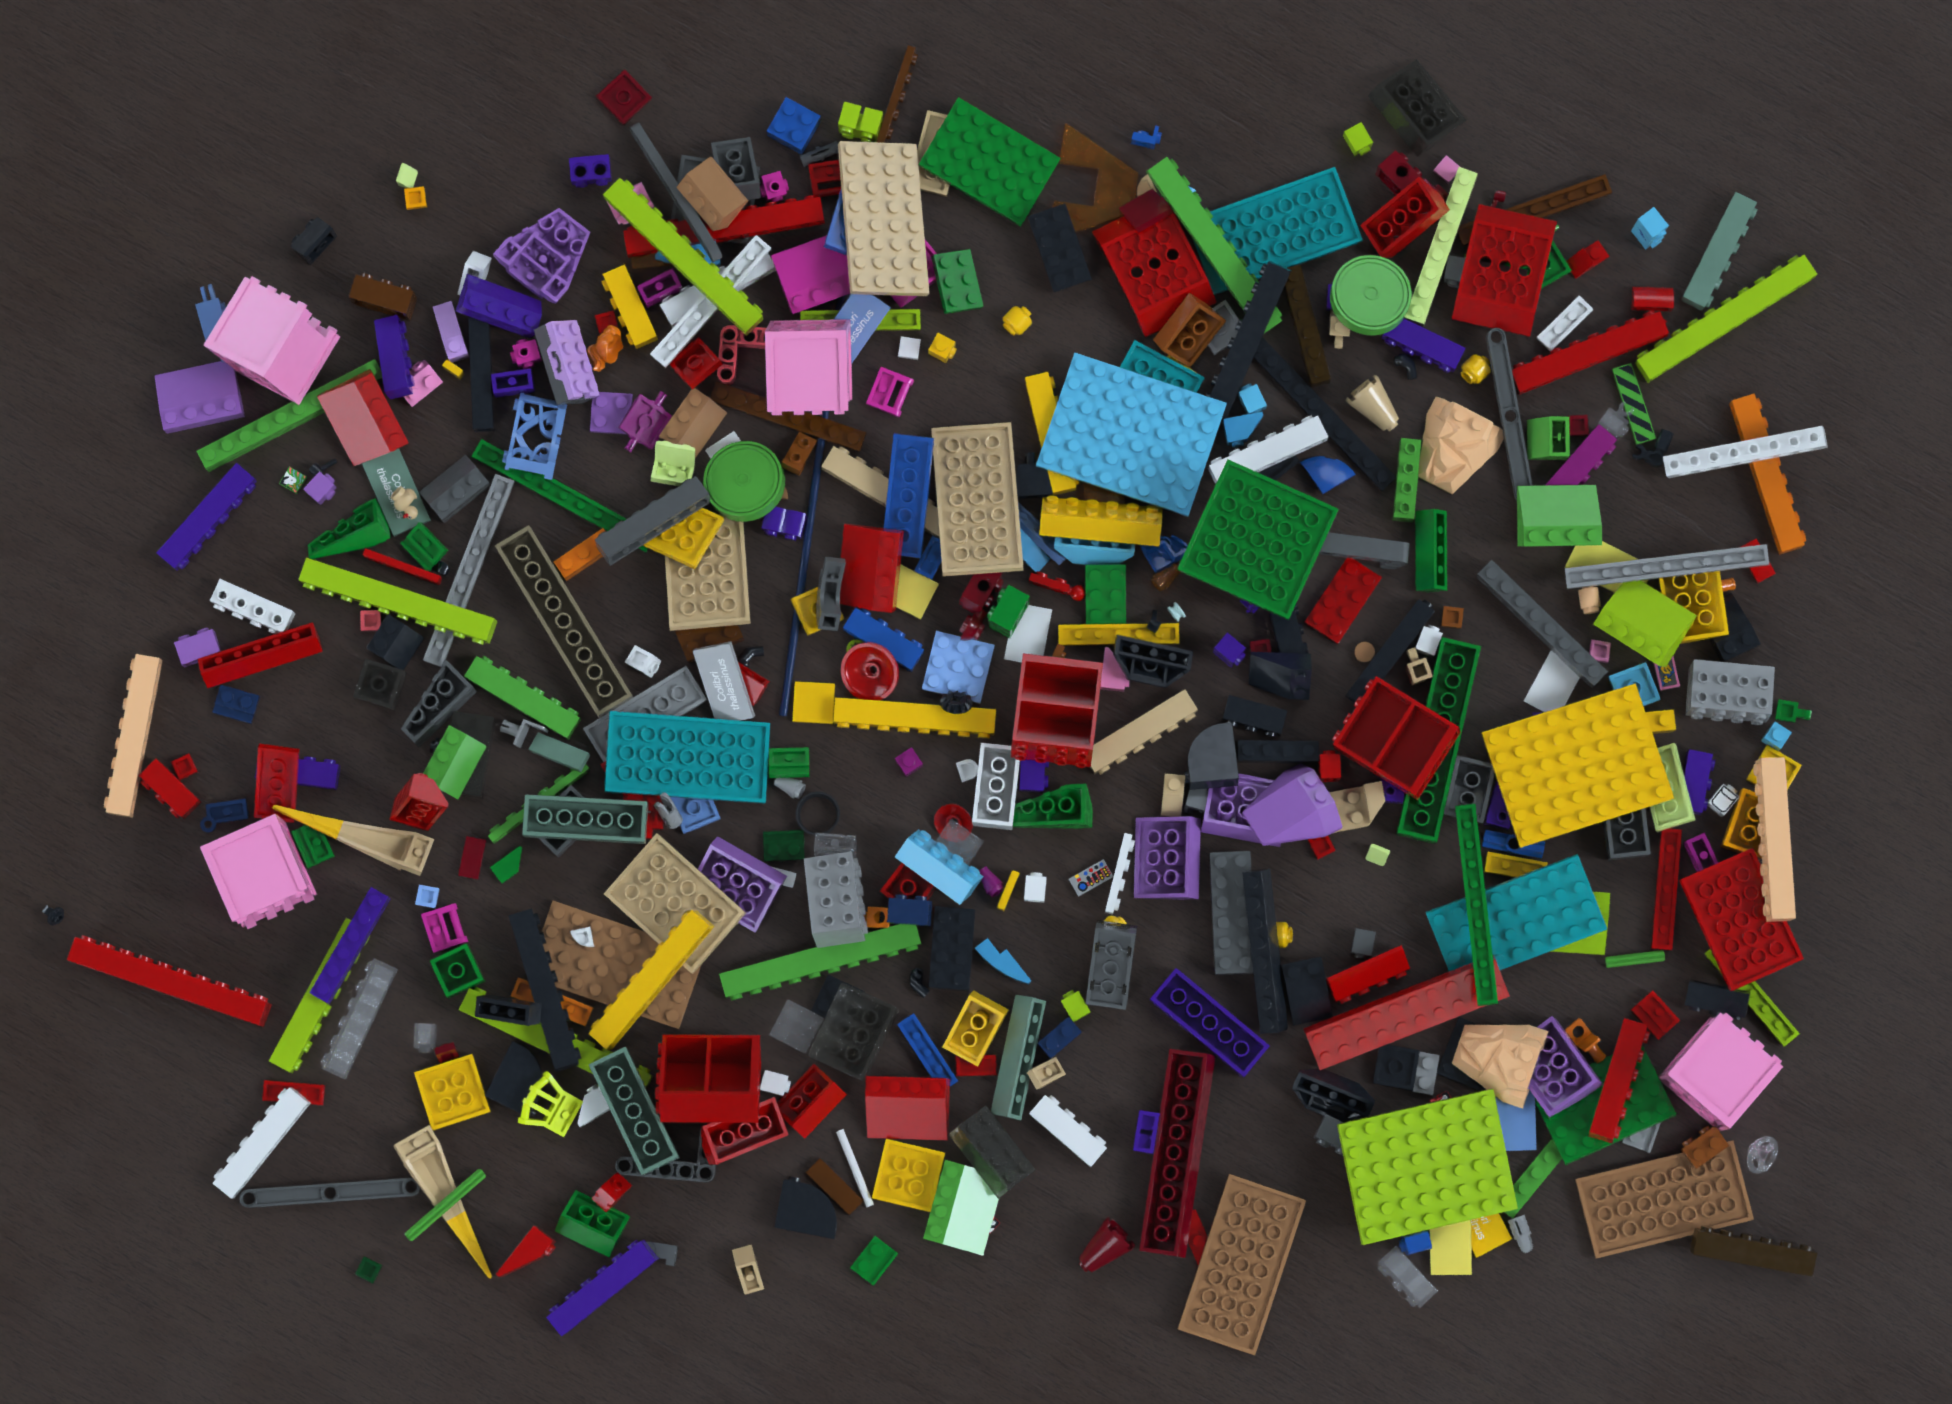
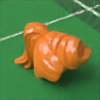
[586,325,623,372]

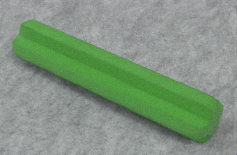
[1605,950,1665,968]

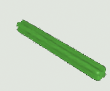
[405,1169,486,1241]

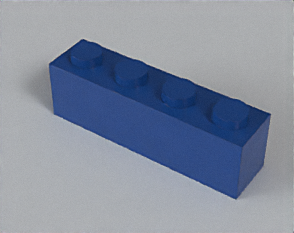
[843,607,924,672]

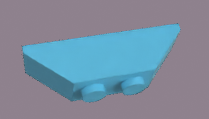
[1054,537,1135,565]

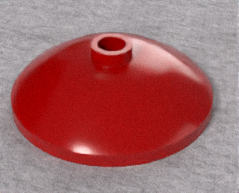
[841,642,899,701]

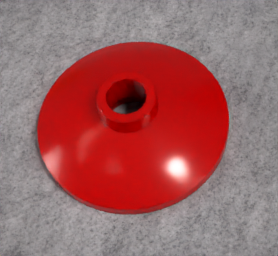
[934,804,973,842]

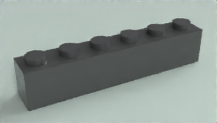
[595,476,710,566]

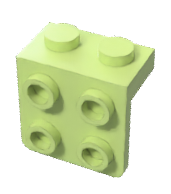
[651,441,695,486]

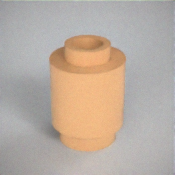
[1578,586,1601,614]

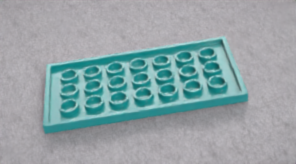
[1191,167,1363,295]
[604,711,770,804]
[1426,854,1607,971]

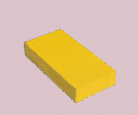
[997,870,1020,912]

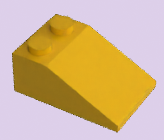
[942,990,1009,1067]

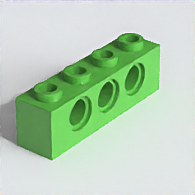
[1392,438,1421,522]

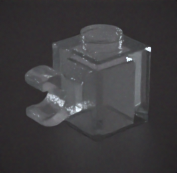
[1597,401,1634,439]
[414,1023,437,1053]

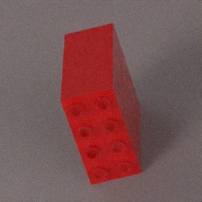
[1010,653,1103,768]
[1332,676,1461,801]
[655,1035,761,1123]

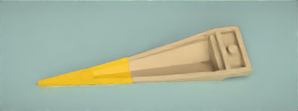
[273,805,434,876]
[394,1125,492,1279]

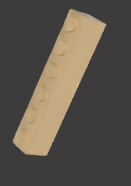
[1090,689,1198,775]

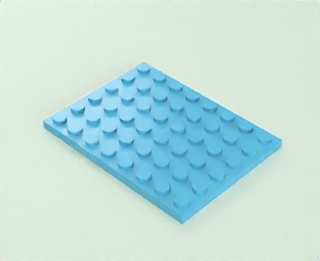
[1036,353,1227,517]

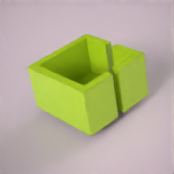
[838,102,883,142]

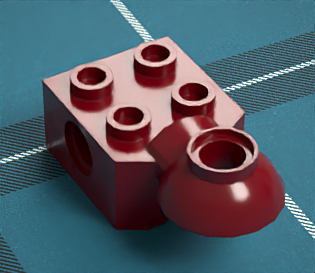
[1375,150,1448,203]
[959,572,1004,641]

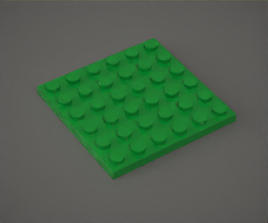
[1177,459,1339,620]

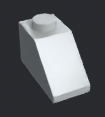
[458,251,492,295]
[577,1084,610,1127]

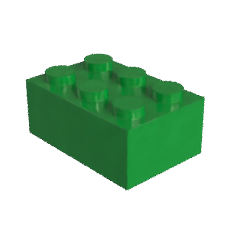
[987,584,1030,639]

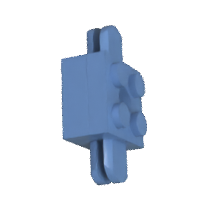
[195,284,227,362]

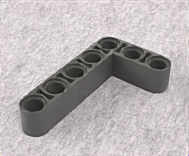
[1319,532,1410,569]
[615,1123,716,1183]

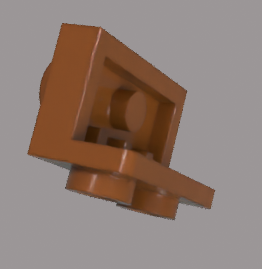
[1680,1125,1729,1169]

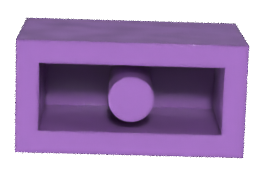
[174,628,221,667]

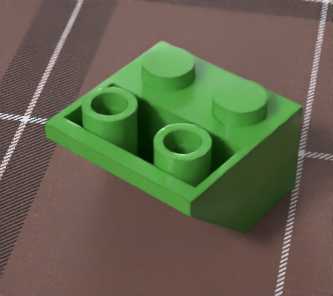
[1527,416,1570,460]

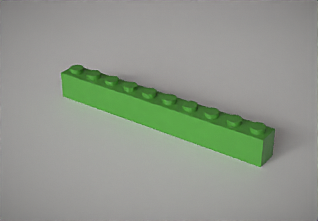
[1146,157,1282,333]
[197,359,383,472]
[719,924,921,1001]

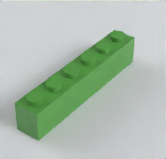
[464,656,581,740]

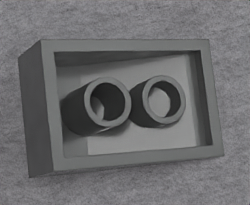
[711,137,761,200]
[1443,755,1494,824]

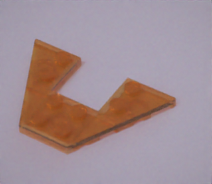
[1053,123,1138,232]

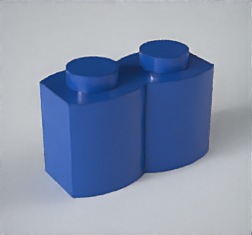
[1398,1230,1432,1255]

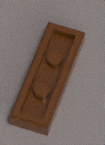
[806,1158,863,1215]

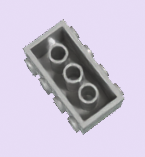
[1685,659,1775,725]
[804,851,868,948]

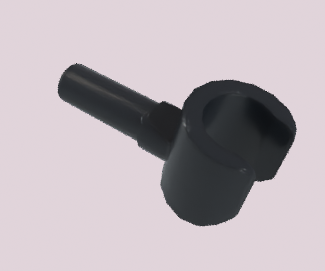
[309,459,338,477]
[436,561,450,576]
[1146,610,1161,633]

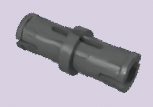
[799,141,838,167]

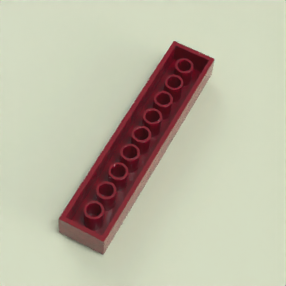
[1139,1049,1216,1258]

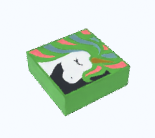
[279,466,307,494]

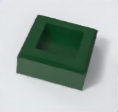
[355,1256,383,1284]

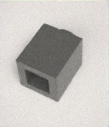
[1350,928,1376,960]

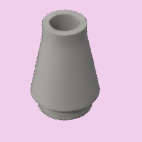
[774,778,806,799]

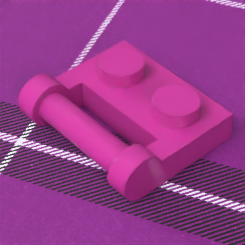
[866,367,914,417]
[421,903,468,953]

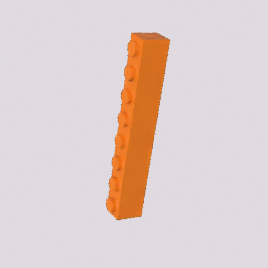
[1729,394,1806,555]

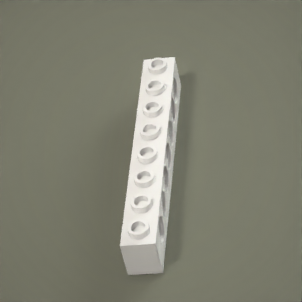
[1663,426,1828,478]

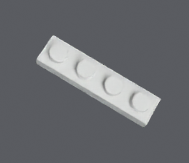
[1105,833,1135,915]

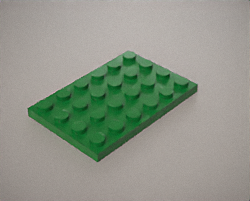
[918,97,1061,227]
[1535,1045,1676,1165]

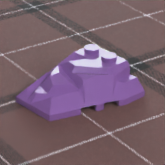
[493,208,590,304]

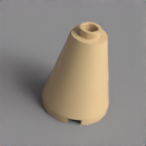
[1346,375,1399,431]

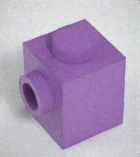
[304,471,337,505]

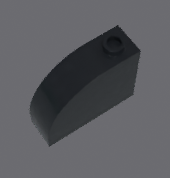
[1184,723,1239,790]
[485,1041,543,1118]
[774,1176,837,1239]

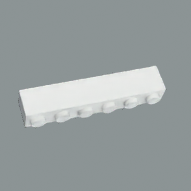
[660,254,776,329]
[1208,415,1328,485]
[213,1087,311,1199]

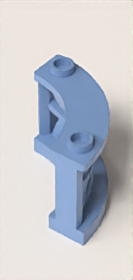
[502,393,567,480]

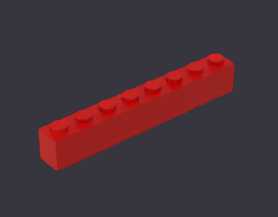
[1512,310,1669,395]

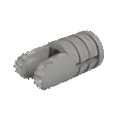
[654,792,683,829]
[1508,1215,1534,1253]

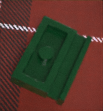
[763,830,805,862]

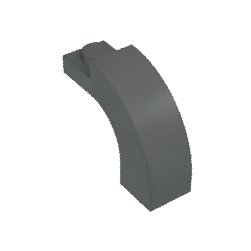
[816,557,846,631]

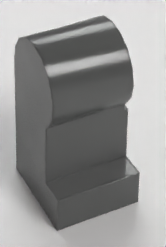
[646,1242,678,1266]

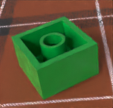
[430,943,486,999]

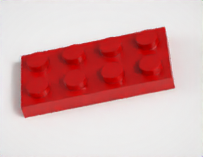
[1304,558,1382,645]
[254,743,300,823]

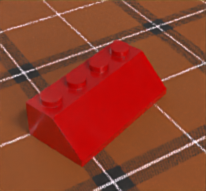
[1360,177,1450,258]
[390,773,448,831]
[1326,945,1410,1004]
[701,1097,789,1165]

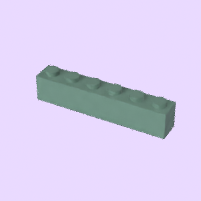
[1680,192,1758,311]
[990,995,1046,1120]

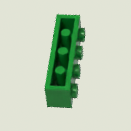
[1415,509,1447,593]

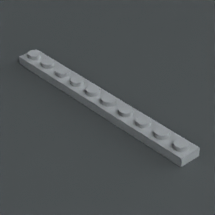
[423,474,515,667]
[1565,544,1769,589]

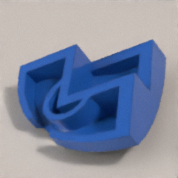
[1300,456,1356,495]
[1139,535,1188,574]

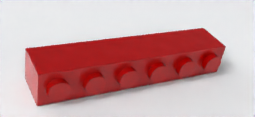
[197,622,323,688]
[1589,1018,1650,1144]

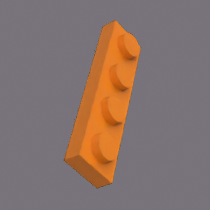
[511,977,593,1027]

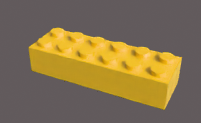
[1039,496,1163,546]

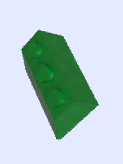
[555,1190,630,1258]

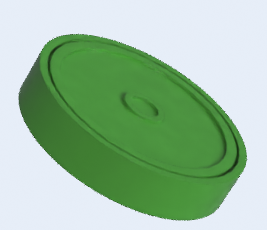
[1330,255,1412,336]
[703,441,785,522]

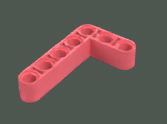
[717,325,766,385]

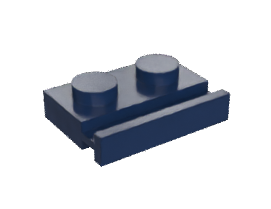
[212,685,260,724]

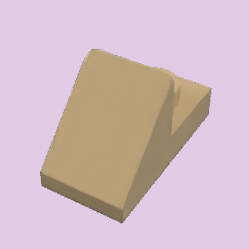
[1027,1057,1066,1090]

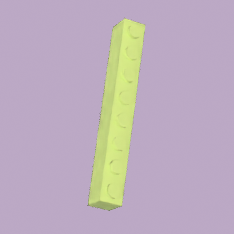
[1405,167,1478,326]

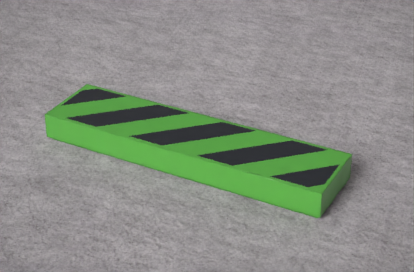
[1612,363,1656,444]

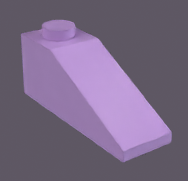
[433,301,470,363]

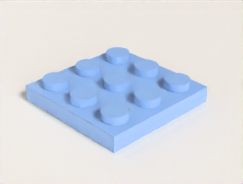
[922,631,995,704]

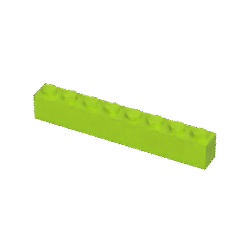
[269,918,370,1073]

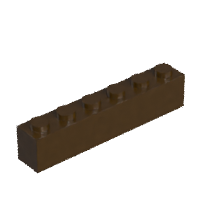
[1284,265,1331,388]
[1690,1226,1817,1277]

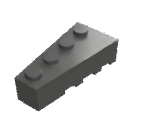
[401,659,477,747]

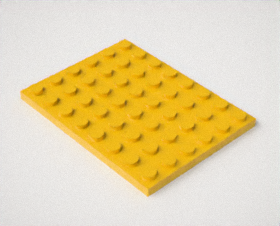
[1481,683,1674,848]

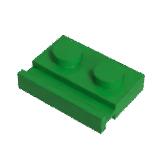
[400,522,448,571]
[769,747,810,778]
[291,825,335,869]
[850,1236,898,1286]

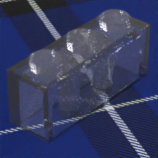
[1377,1246,1438,1308]

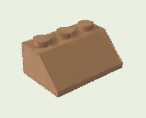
[677,157,748,231]
[659,388,727,459]

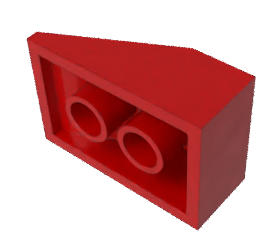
[496,1226,556,1277]

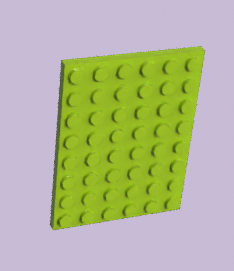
[1337,1089,1518,1245]

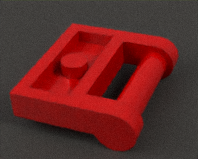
[808,160,841,197]

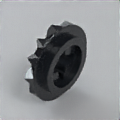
[940,691,972,714]

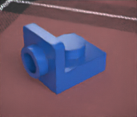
[1131,125,1162,149]

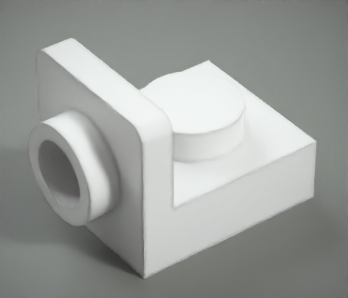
[625,645,661,678]

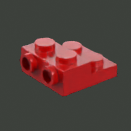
[669,337,723,390]

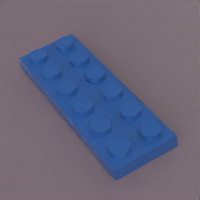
[884,433,934,558]

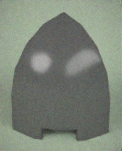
[1183,789,1208,814]

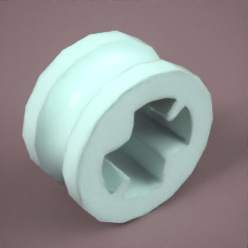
[1167,602,1186,622]

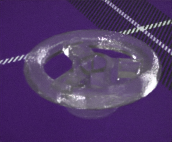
[1747,1136,1778,1174]

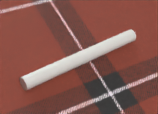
[836,1129,874,1208]

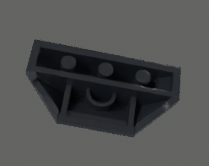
[1113,635,1193,688]
[1292,1068,1375,1123]

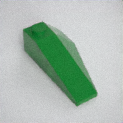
[308,498,390,559]
[1013,784,1093,829]

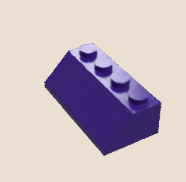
[455,274,542,338]

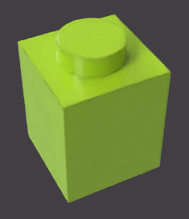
[1343,122,1373,156]
[1061,990,1090,1022]

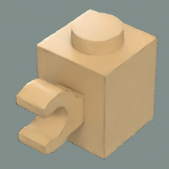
[1329,310,1350,349]
[1405,647,1433,686]

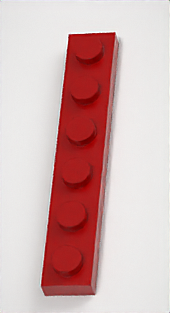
[1651,828,1682,951]

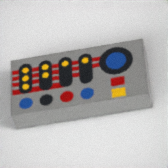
[1068,859,1114,897]

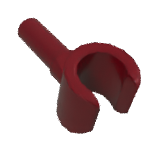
[1490,190,1506,208]

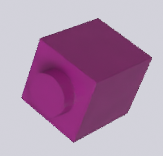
[895,747,923,777]

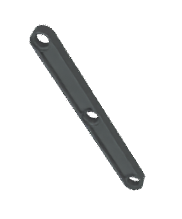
[629,122,722,262]
[1486,328,1532,501]
[239,1178,421,1208]

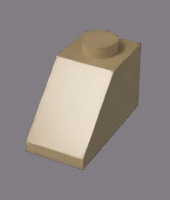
[1161,774,1185,817]
[732,1244,764,1294]

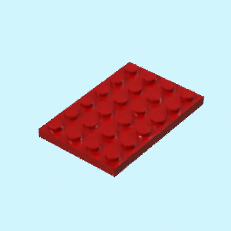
[1679,848,1804,992]

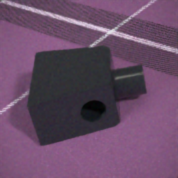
[1016,452,1053,499]

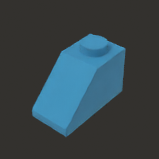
[1222,412,1263,448]

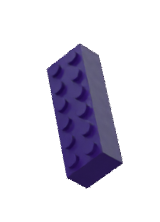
[1150,968,1270,1078]

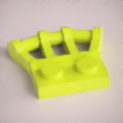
[518,1071,583,1137]

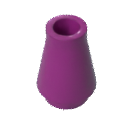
[979,866,1004,897]

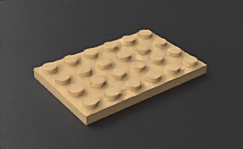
[665,514,751,631]
[604,833,746,974]

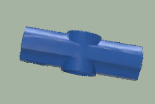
[1482,830,1545,859]

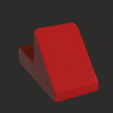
[1566,240,1609,279]

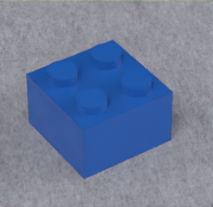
[767,97,821,155]

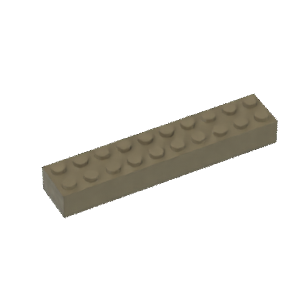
[495,525,633,718]

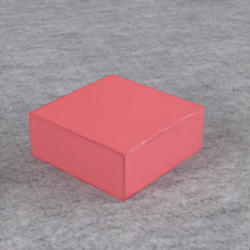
[360,610,382,632]

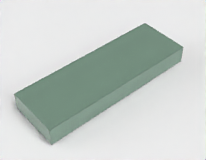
[529,732,590,772]

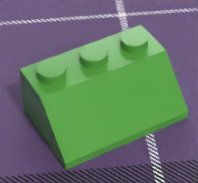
[423,725,487,800]

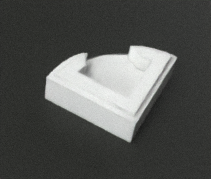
[570,927,594,947]

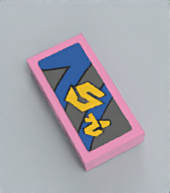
[1653,656,1680,691]

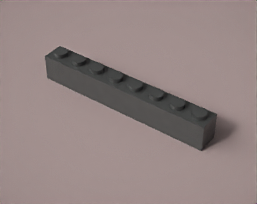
[1476,560,1608,689]

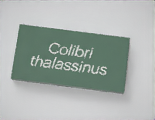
[362,448,431,537]

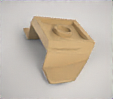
[1329,781,1385,833]

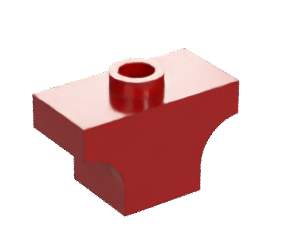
[592,1172,632,1212]

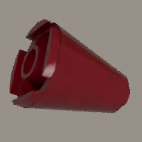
[1079,1217,1135,1272]

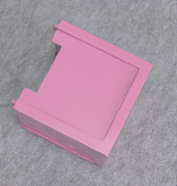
[203,276,340,405]
[765,319,852,415]
[200,814,317,929]
[1658,1012,1783,1132]

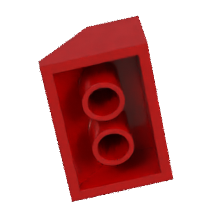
[777,1064,847,1139]

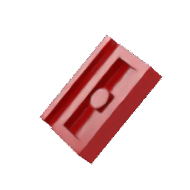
[1631,990,1680,1040]

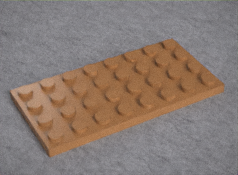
[526,901,702,1029]
[1575,1141,1754,1259]
[1177,1174,1306,1356]

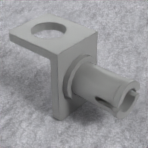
[500,719,549,748]

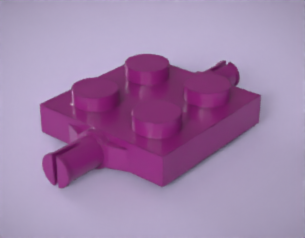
[618,391,673,453]

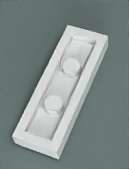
[1537,296,1593,351]

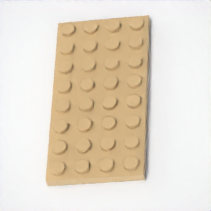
[838,141,929,296]
[931,422,1024,576]

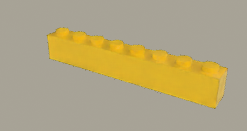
[833,697,996,738]
[588,910,715,1050]

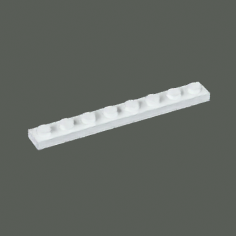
[650,235,771,368]

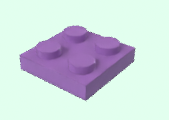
[590,392,633,434]

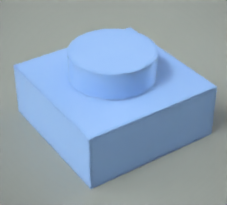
[415,885,440,909]

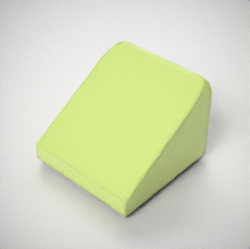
[396,163,418,188]
[1365,844,1390,866]

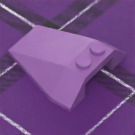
[1242,763,1343,846]

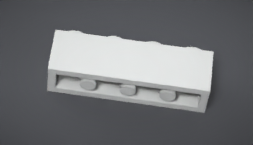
[1029,1095,1107,1167]

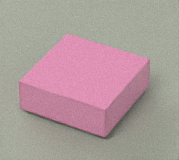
[1433,155,1460,184]
[1589,639,1611,663]

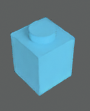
[1238,383,1267,414]
[1761,722,1792,751]

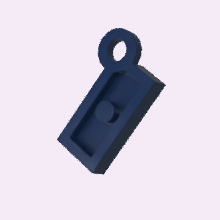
[200,799,249,833]

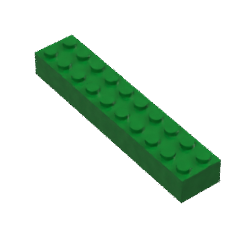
[1396,637,1481,844]

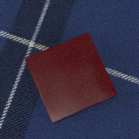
[596,69,652,125]
[1119,188,1172,233]

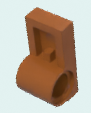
[781,432,817,476]

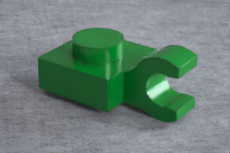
[1775,699,1812,723]

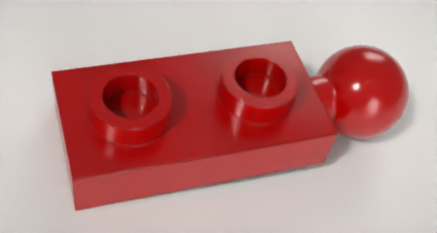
[1029,571,1086,601]

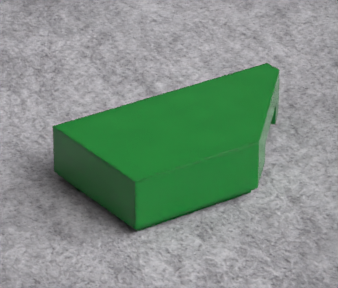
[490,846,523,884]

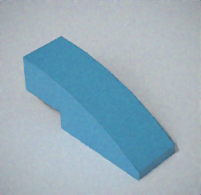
[975,938,1031,984]

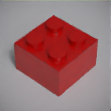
[880,863,937,901]

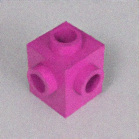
[760,171,789,202]
[510,339,542,369]

